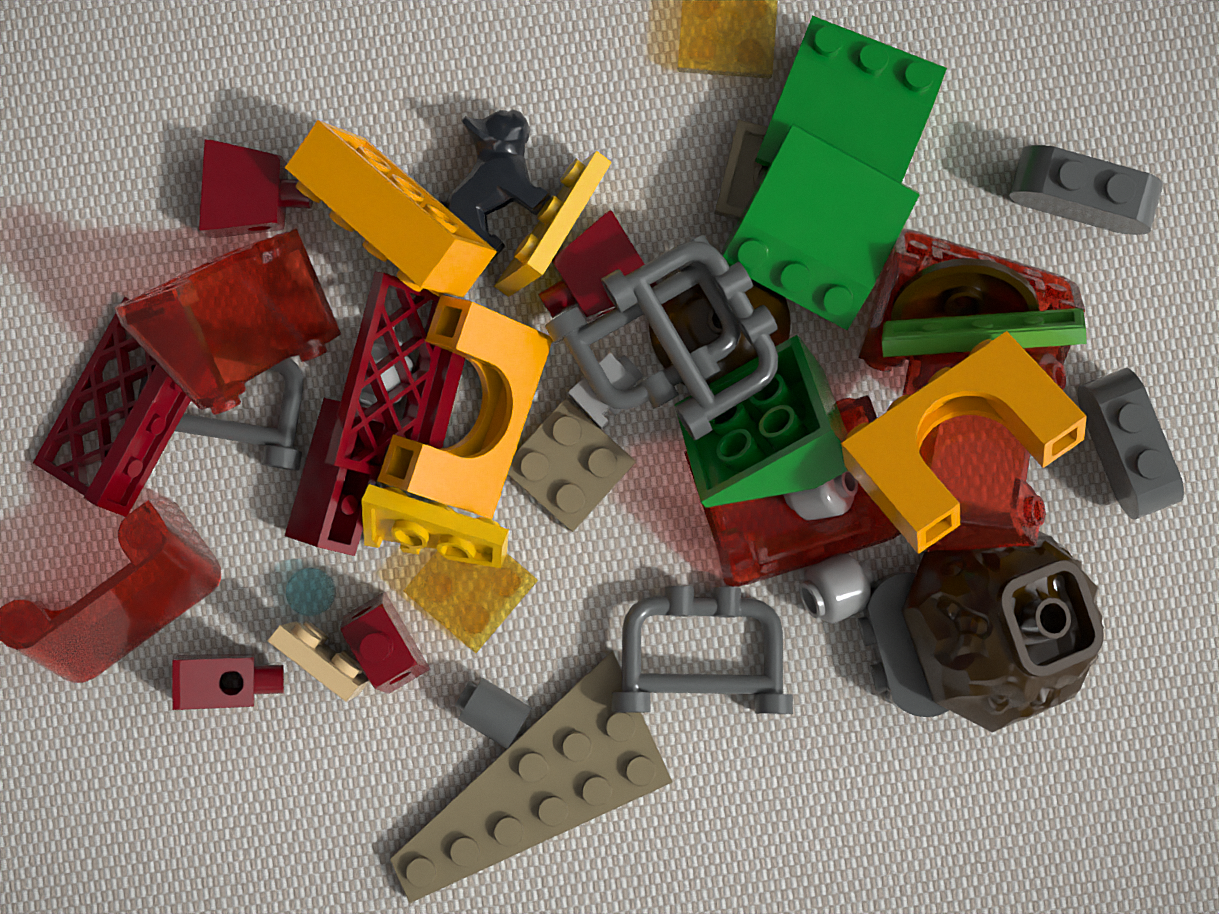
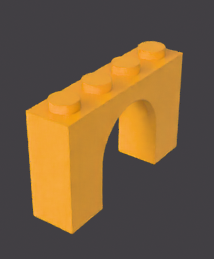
[377,295,553,519]
[841,331,1087,554]

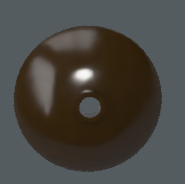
[649,253,791,386]
[891,258,1040,370]

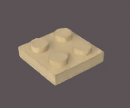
[268,621,369,702]

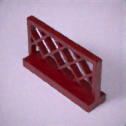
[325,271,468,477]
[33,296,220,517]

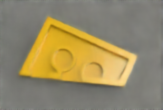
[494,151,612,297]
[362,484,509,568]

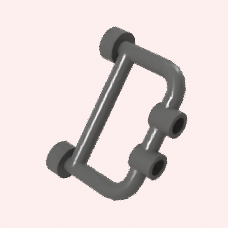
[545,235,741,410]
[601,241,778,441]
[123,328,304,471]
[612,586,793,714]

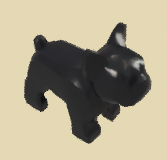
[439,109,551,262]

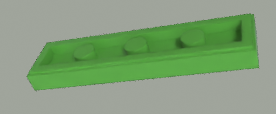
[882,308,1087,357]

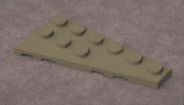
[390,650,673,903]

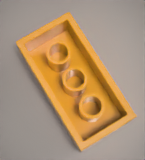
[285,120,497,298]

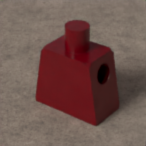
[199,139,313,238]
[538,210,657,322]
[340,592,430,694]
[172,654,284,710]

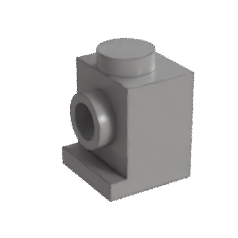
[568,353,643,430]

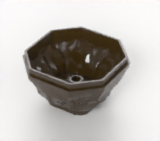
[901,517,1104,733]

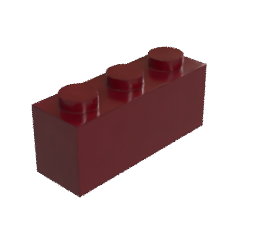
[284,397,389,556]

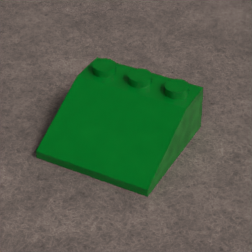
[755,15,947,183]
[721,123,920,330]
[674,334,848,508]

